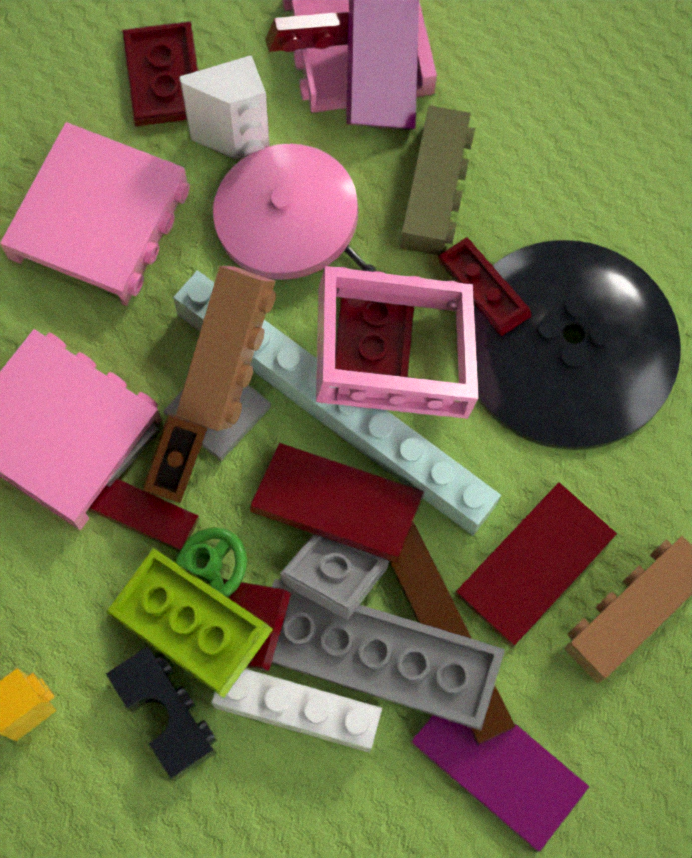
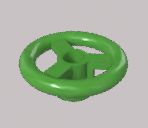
[175,527,247,597]

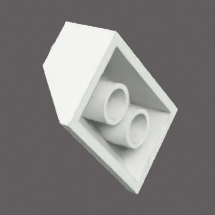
[180,55,269,160]

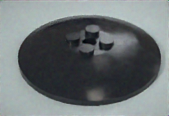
[474,240,681,450]

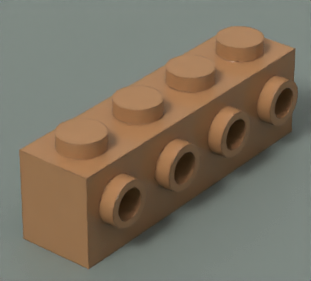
[176,266,276,431]
[564,536,692,684]

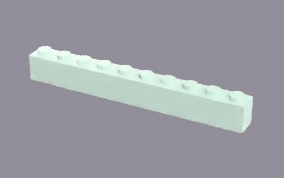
[173,270,501,536]

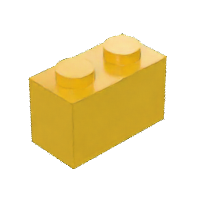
[0,668,56,741]

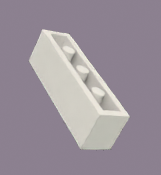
[212,669,382,753]

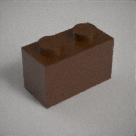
[143,413,207,503]

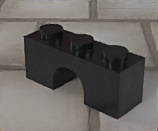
[106,646,217,781]

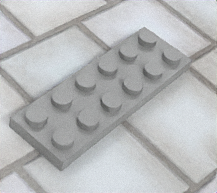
[272,579,505,730]

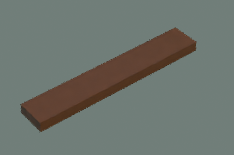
[389,522,516,746]

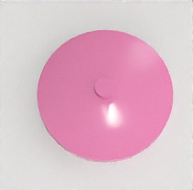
[213,144,358,280]

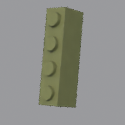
[400,105,475,256]

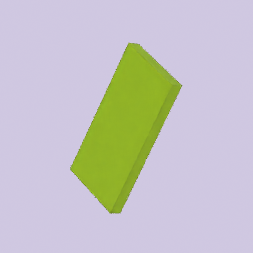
[106,548,273,698]

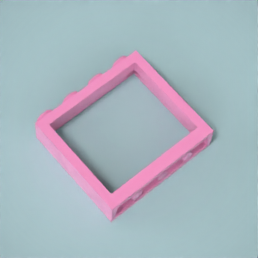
[316,266,478,419]

